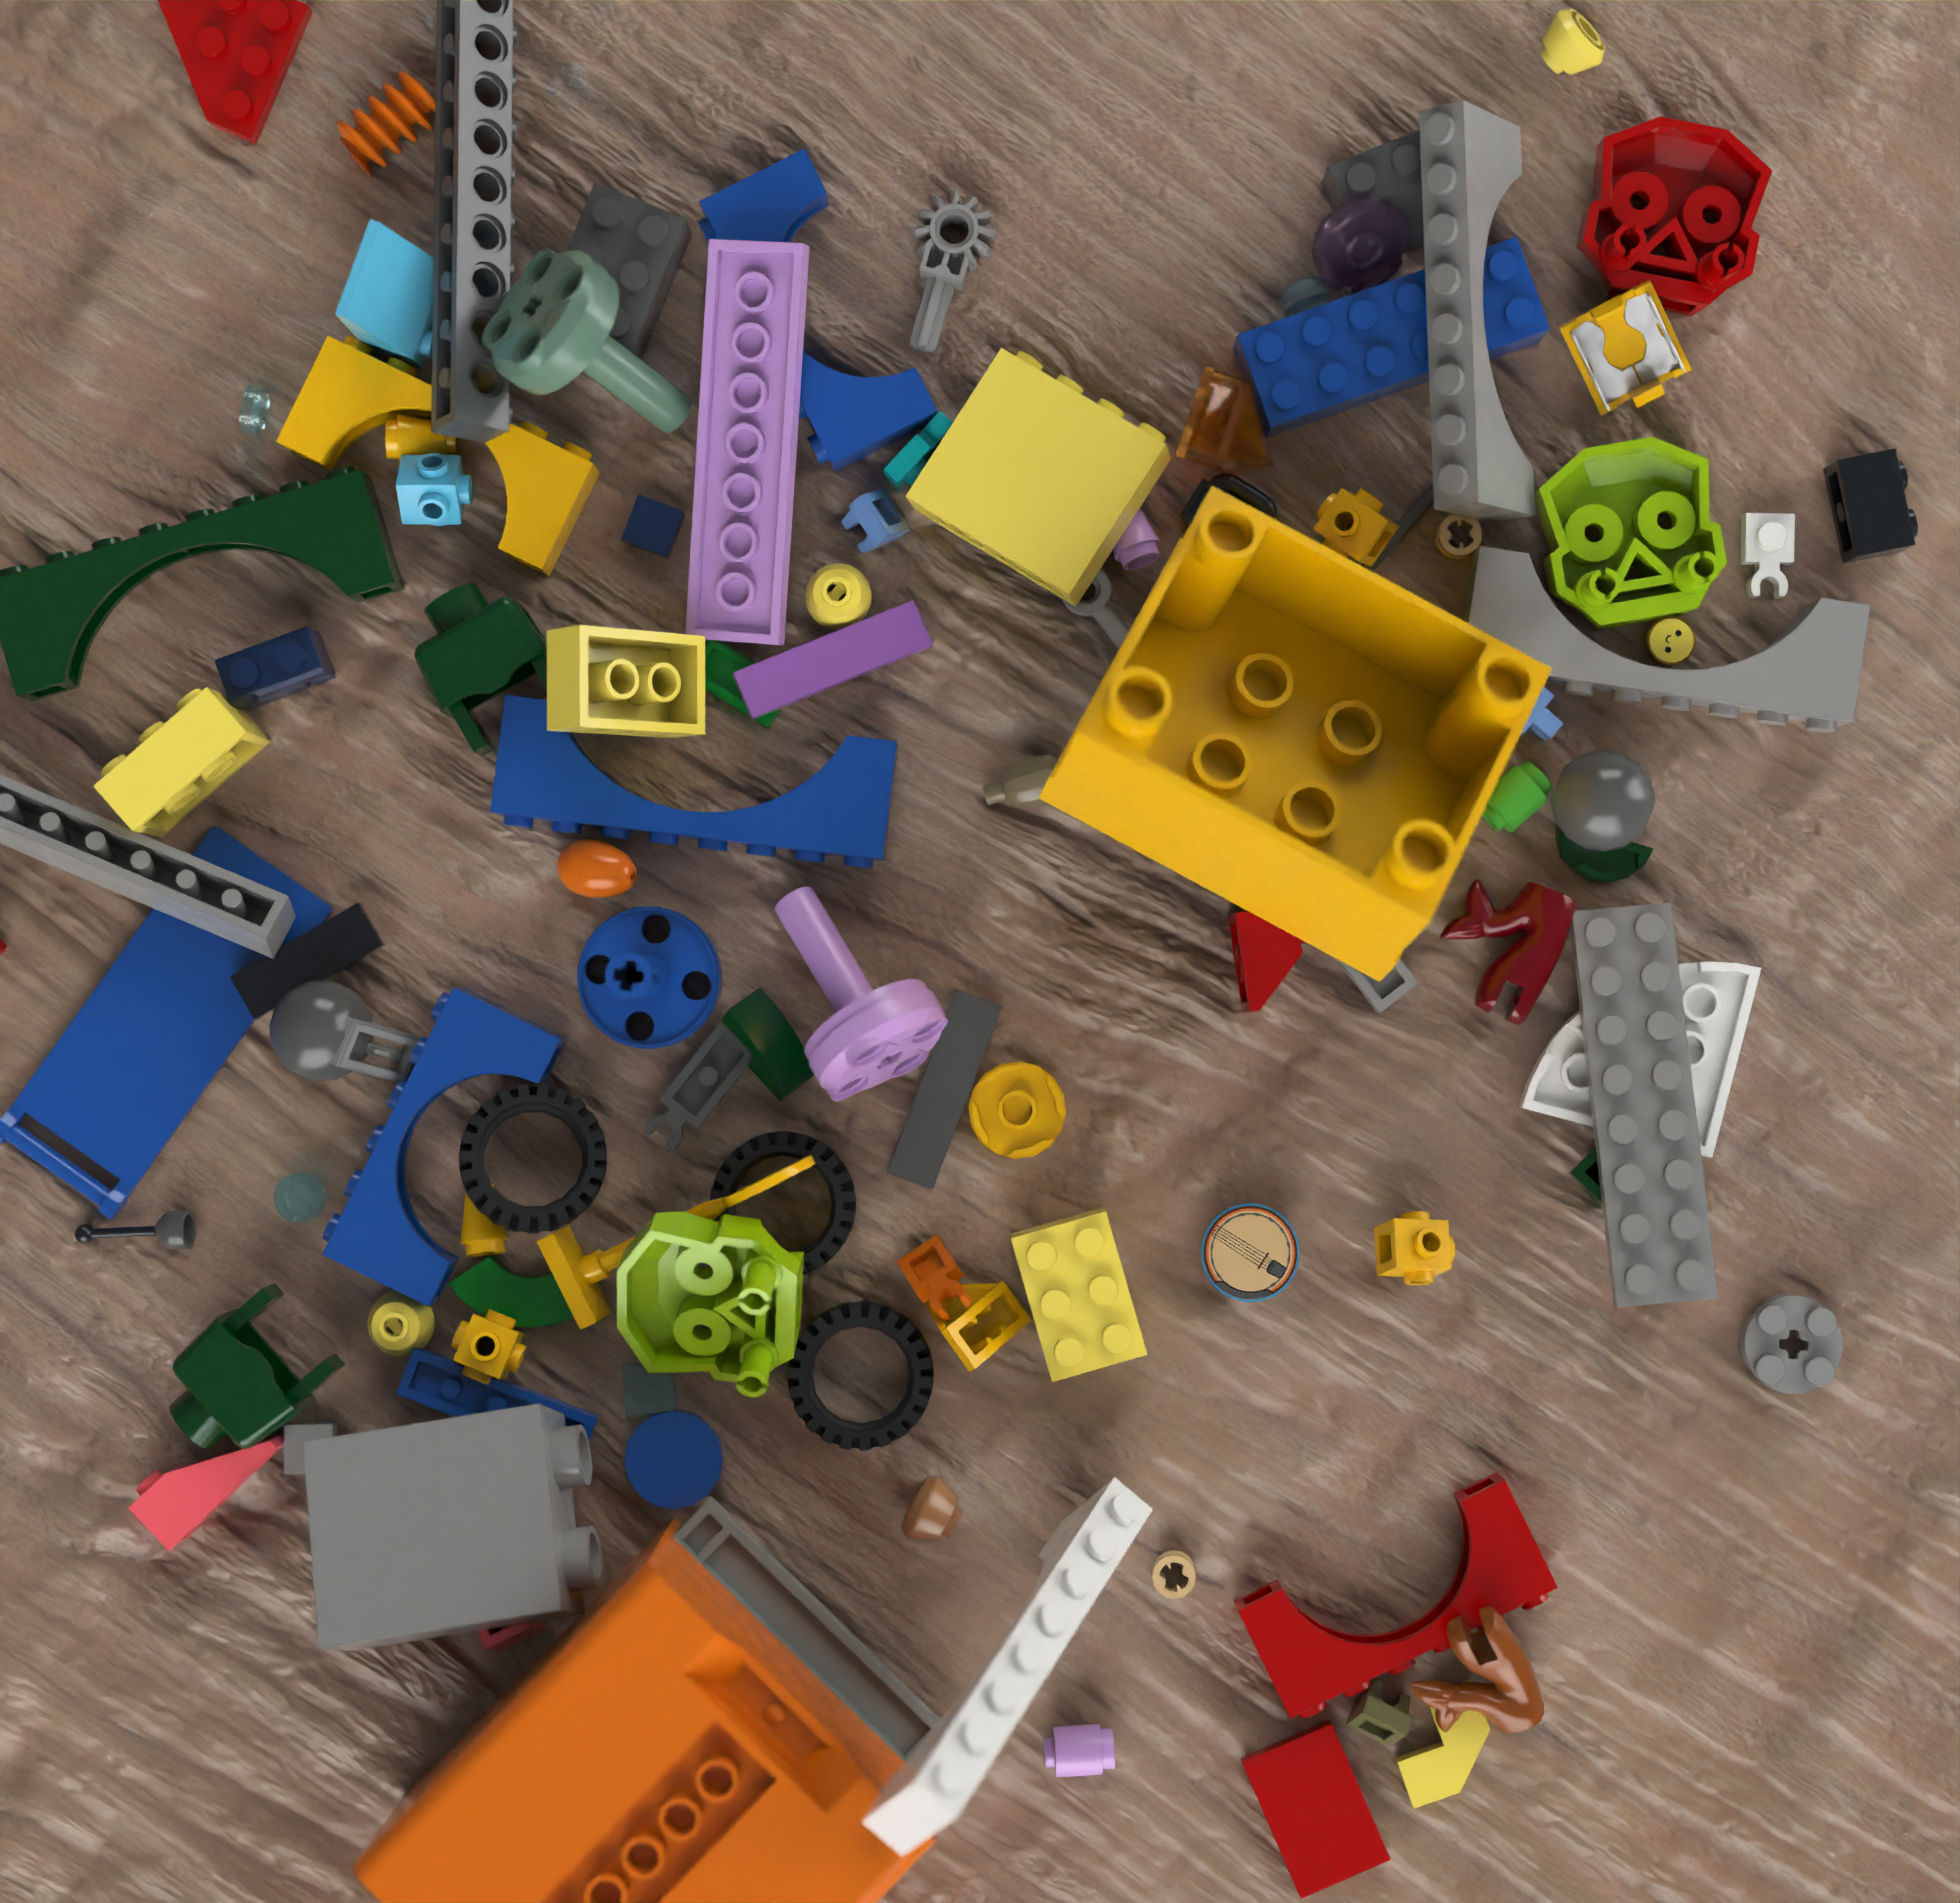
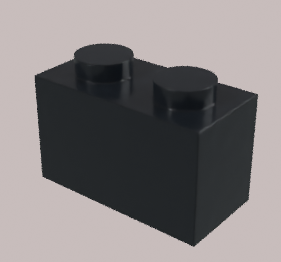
[1823,448,1918,564]

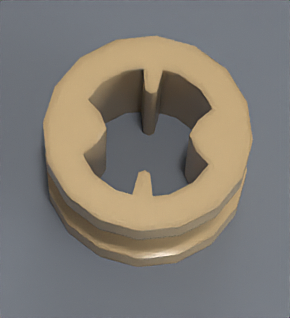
[1435,514,1482,560]
[1152,1550,1196,1599]

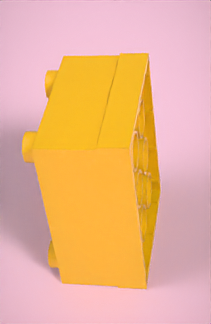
[1039,486,1552,982]

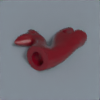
[1440,879,1576,1025]

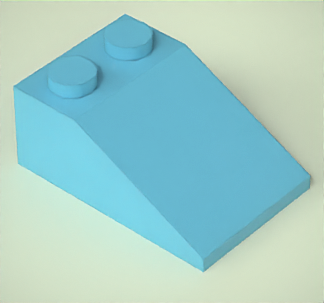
[335,219,433,369]

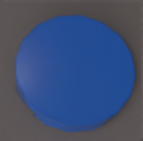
[624,1409,724,1510]

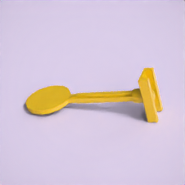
[536,1154,816,1330]

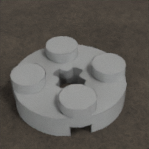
[1740,1294,1843,1394]

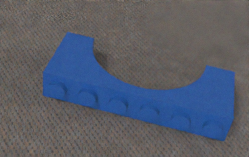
[697,148,938,473]
[322,987,566,1307]

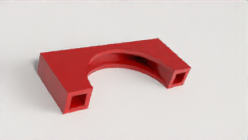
[1234,1472,1558,1719]

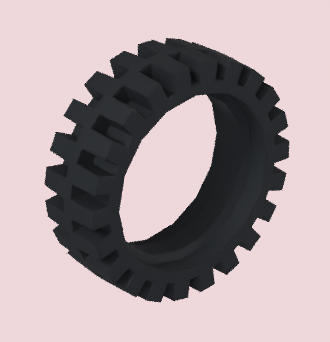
[459,1084,607,1234]
[710,1131,856,1275]
[787,1301,934,1451]

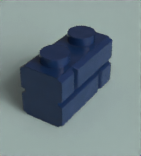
[215,626,336,712]

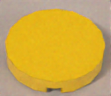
[968,1061,1066,1159]

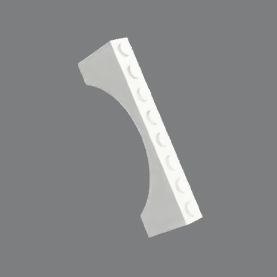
[861,1477,1153,1856]

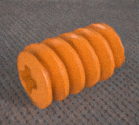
[336,71,436,179]

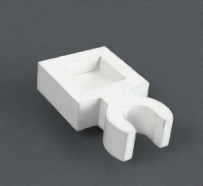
[1740,513,1795,599]

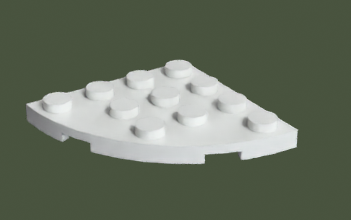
[1518,961,1761,1158]

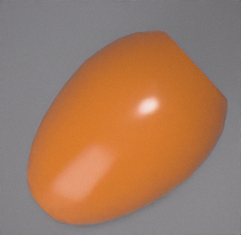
[557,839,637,898]

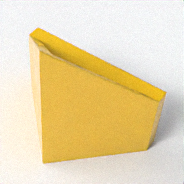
[924,1280,1031,1372]

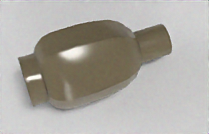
[983,754,1057,808]

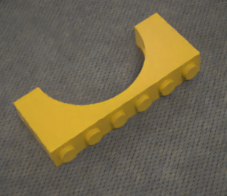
[276,336,600,576]

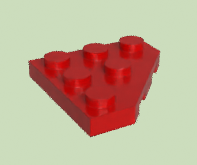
[158,0,313,144]

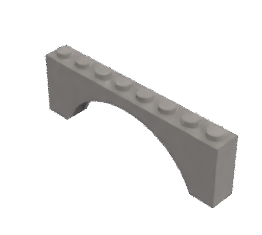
[1419,100,1535,523]
[1462,546,1871,733]

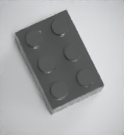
[567,182,692,360]

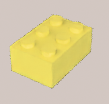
[547,625,705,738]
[93,687,271,837]
[1010,1207,1148,1382]

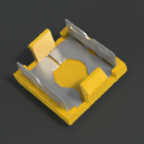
[1558,280,1692,416]

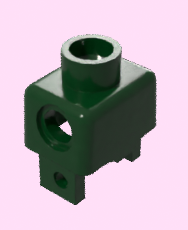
[414,582,547,757]
[169,1283,345,1449]

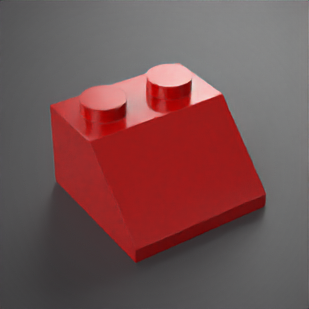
[1228,911,1306,1012]

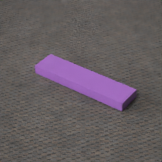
[733,600,933,720]

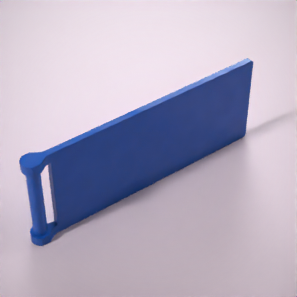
[0,826,333,1220]

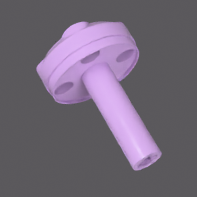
[774,887,948,1101]

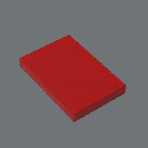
[1240,1719,1391,1899]

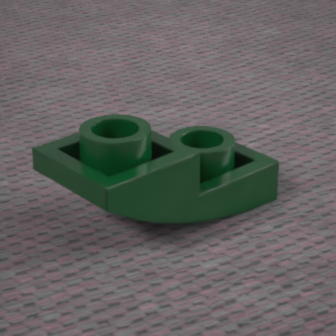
[721,987,814,1101]

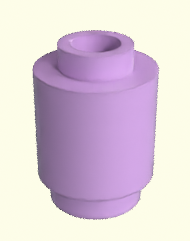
[1043,1724,1115,1778]

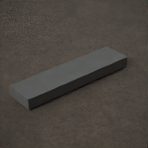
[887,989,1002,1189]

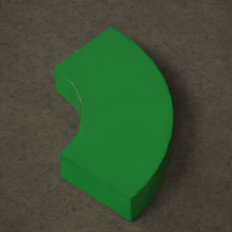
[448,1255,573,1327]

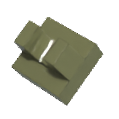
[1346,1679,1413,1747]

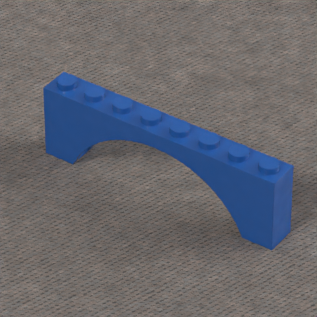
[490,695,898,869]

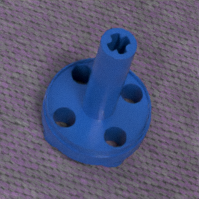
[577,906,722,1049]

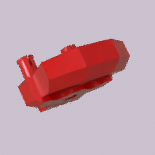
[1576,116,1772,316]

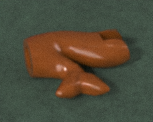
[1410,1606,1544,1733]

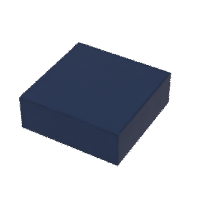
[621,494,686,559]

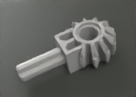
[909,190,996,353]

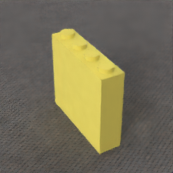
[906,348,1171,607]

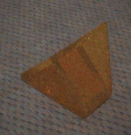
[1175,366,1274,471]

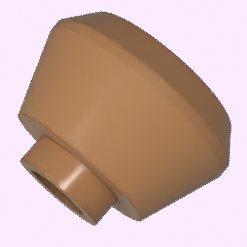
[901,1476,963,1542]

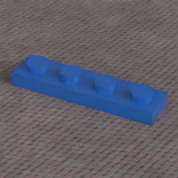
[396,1348,599,1442]

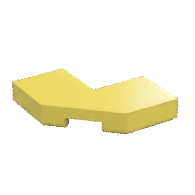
[1395,1679,1490,1809]

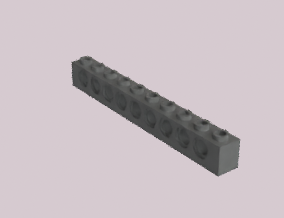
[431,0,517,443]

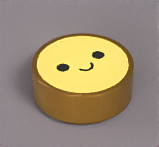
[1643,616,1696,667]

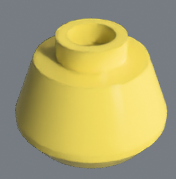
[1541,9,1605,75]
[805,563,872,630]
[367,1290,435,1357]

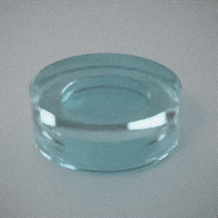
[1279,276,1331,317]
[239,384,270,436]
[274,1173,327,1223]

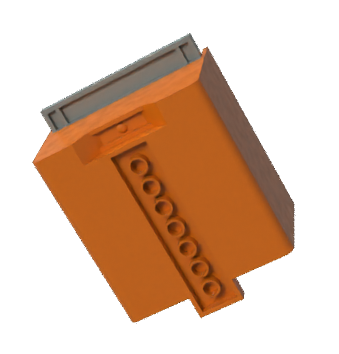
[353,1496,942,1903]

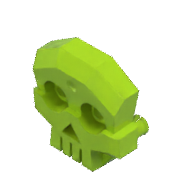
[1535,437,1727,631]
[617,1211,804,1398]

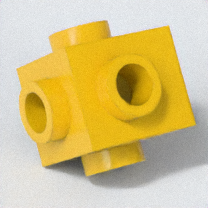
[1313,488,1400,567]
[1374,1211,1455,1285]
[451,1309,527,1385]

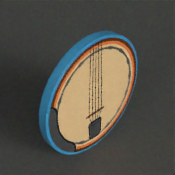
[1201,1203,1300,1302]

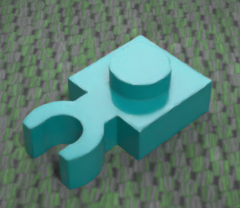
[883,411,953,491]

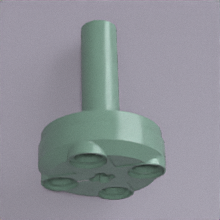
[482,248,691,433]

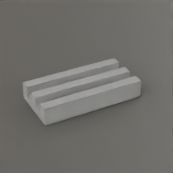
[328,1016,420,1082]

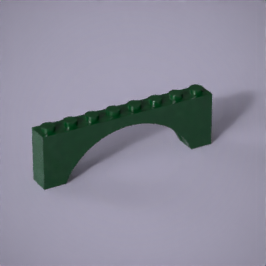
[0,466,405,701]

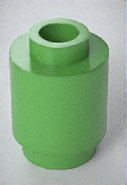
[1481,761,1553,833]

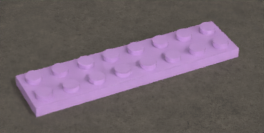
[685,239,810,645]

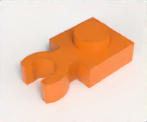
[897,1234,972,1322]

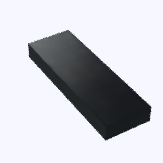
[230,903,385,1020]

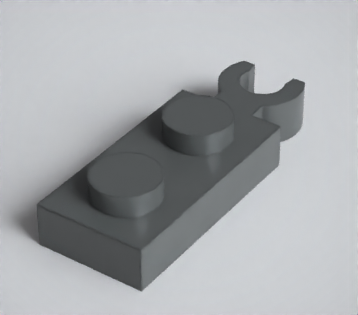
[644,1022,753,1151]

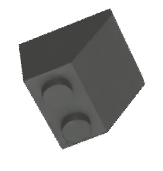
[1321,130,1424,273]

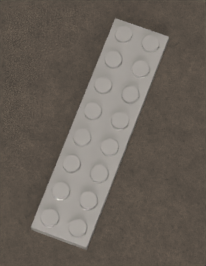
[1571,902,1718,1307]

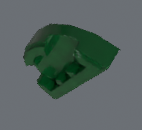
[1555,825,1653,883]

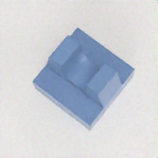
[841,488,911,554]
[1520,686,1564,742]

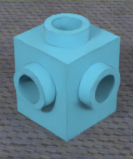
[396,453,473,526]

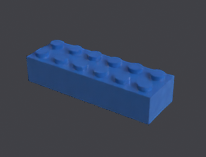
[1233,237,1550,439]

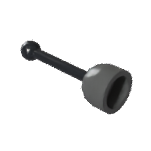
[74,1210,196,1250]

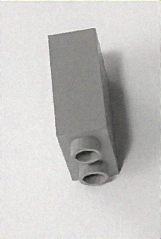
[303,1403,603,1651]

